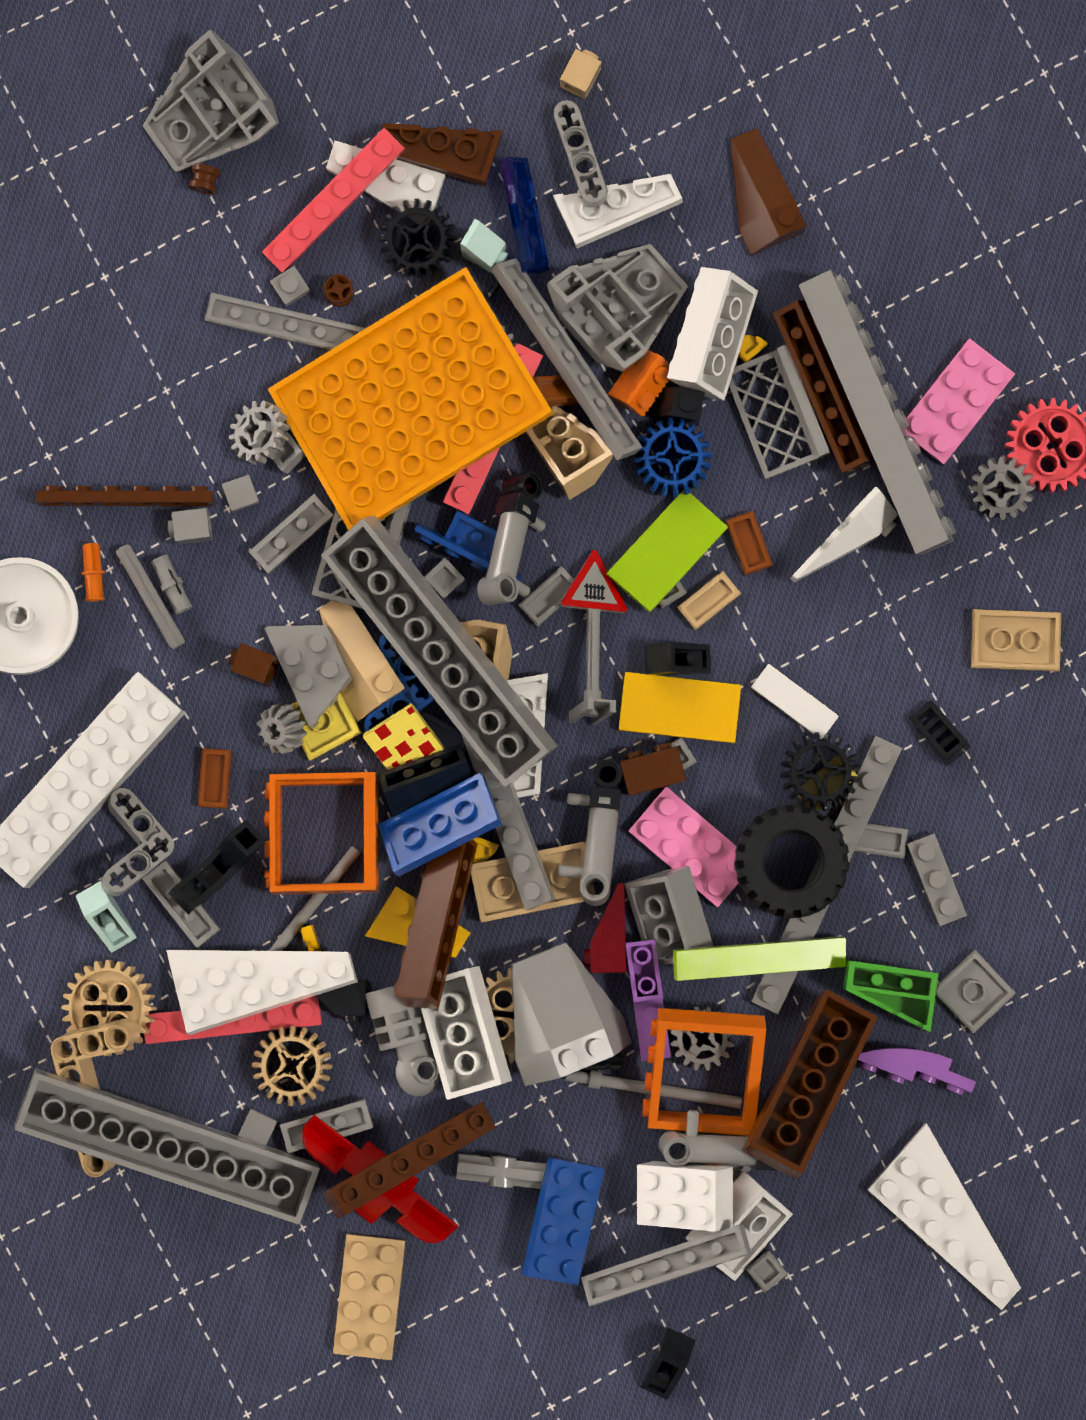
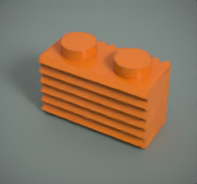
[608,350,670,416]

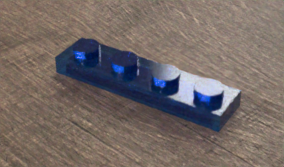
[500,157,550,273]

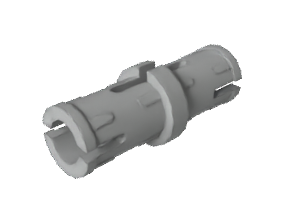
[151,554,193,615]

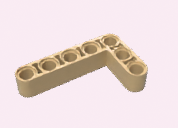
[51,1019,140,1177]

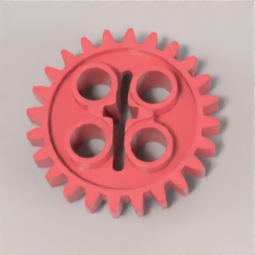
[1004,398,1086,494]

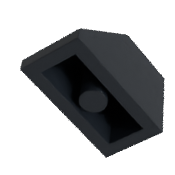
[641,387,705,426]
[645,642,711,676]
[316,979,367,1021]
[641,1328,696,1400]

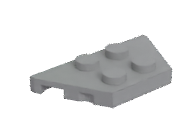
[264,625,353,729]

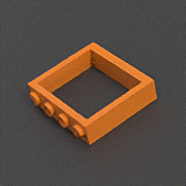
[264,772,379,895]
[642,1008,766,1136]

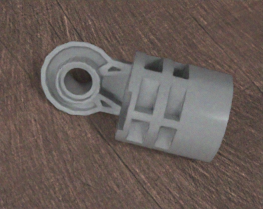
[365,986,440,1097]

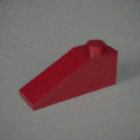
[584,883,626,973]

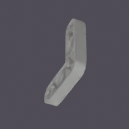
[101,788,174,896]

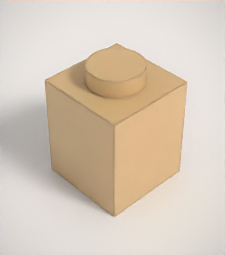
[560,49,601,100]

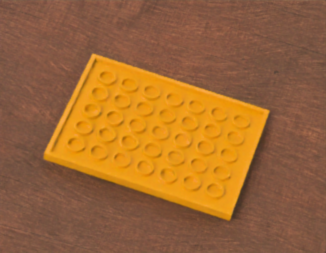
[268,267,554,530]

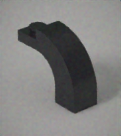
[168,820,266,915]

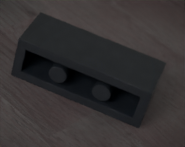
[378,744,472,817]

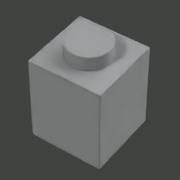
[168,508,213,545]

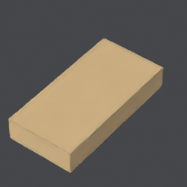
[677,571,741,631]

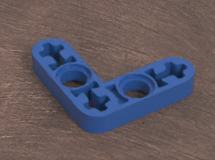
[364,634,436,732]

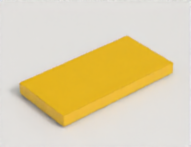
[618,672,741,744]

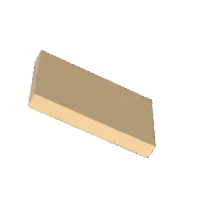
[971,609,1061,672]

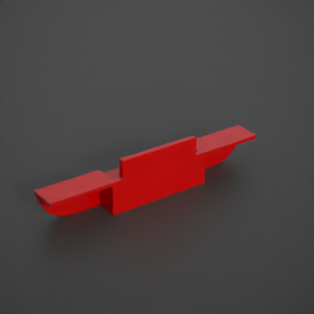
[302,1114,459,1244]

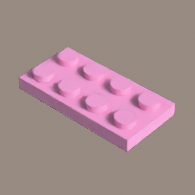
[905,338,1015,466]
[628,787,738,908]

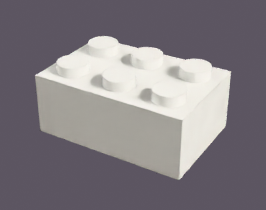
[637,1161,733,1232]

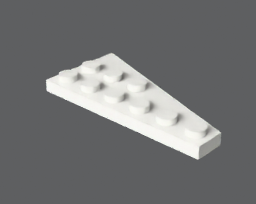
[166,950,358,1035]
[867,1123,1021,1310]

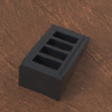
[909,700,970,766]

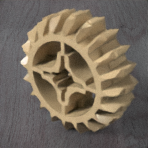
[252,1025,332,1106]

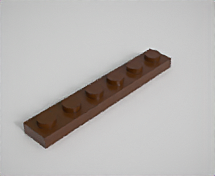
[36,485,215,507]

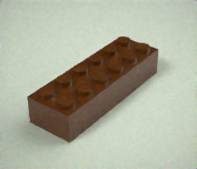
[742,989,878,1179]

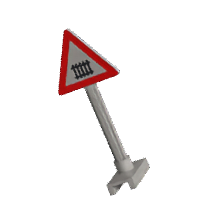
[559,550,628,725]

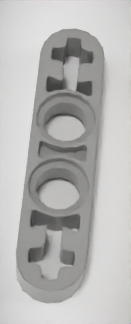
[554,100,607,207]

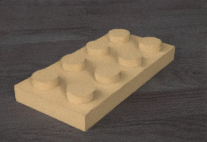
[471,841,596,923]
[333,1233,406,1360]

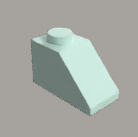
[460,219,508,273]
[76,881,137,953]

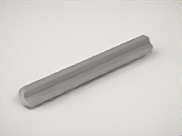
[116,544,185,649]

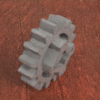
[229,400,290,465]
[970,455,1036,520]
[670,1006,734,1071]

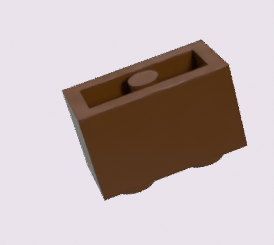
[229,643,279,687]
[620,742,687,796]

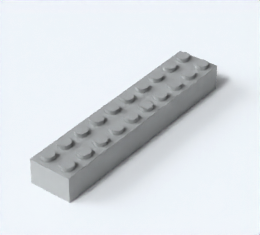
[799,270,956,555]
[321,515,558,788]
[14,1068,320,1225]

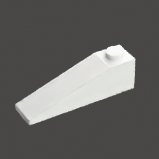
[790,487,898,583]

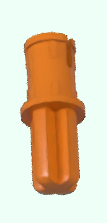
[81,543,105,602]

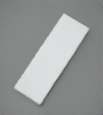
[751,664,839,740]

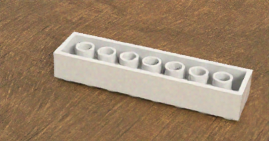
[0,672,185,888]

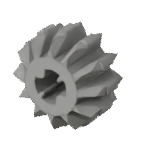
[256,703,308,754]

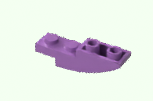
[626,939,671,1061]
[858,1047,976,1095]

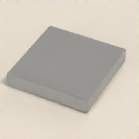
[936,950,1016,1034]

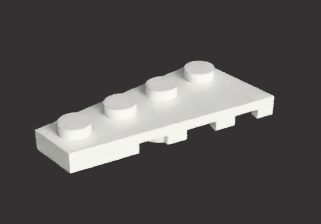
[326,141,445,228]

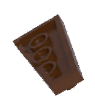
[381,123,502,186]

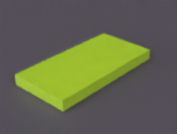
[606,491,728,613]

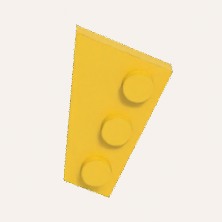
[365,886,471,958]

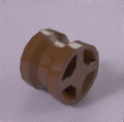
[188,163,221,195]
[324,274,354,307]

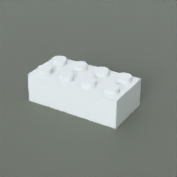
[667,267,758,401]
[421,966,512,1100]

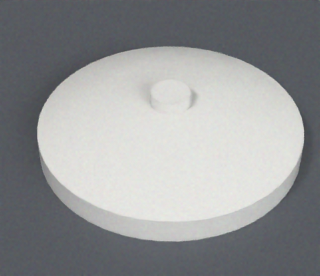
[0,557,79,675]

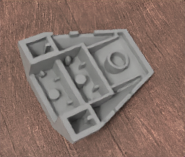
[143,30,279,172]
[547,244,688,372]
[511,943,632,1086]

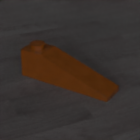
[730,128,806,256]

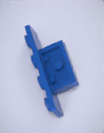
[414,510,523,581]

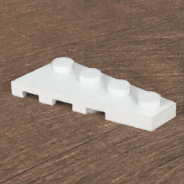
[553,174,683,248]
[506,673,548,798]

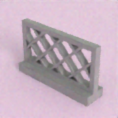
[729,345,832,480]
[311,502,412,610]

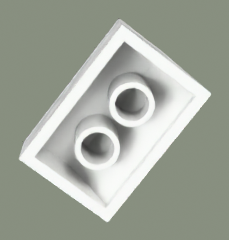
[685,1171,793,1281]

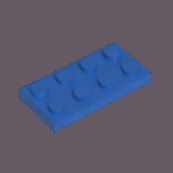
[378,772,502,877]
[521,1157,605,1285]

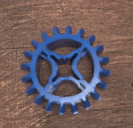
[633,419,712,498]

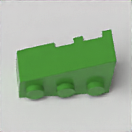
[843,960,938,1032]

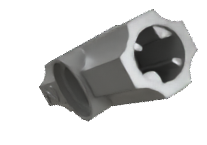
[456,1153,547,1189]

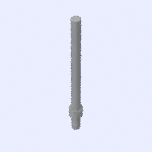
[268,846,360,951]
[565,1070,742,1109]

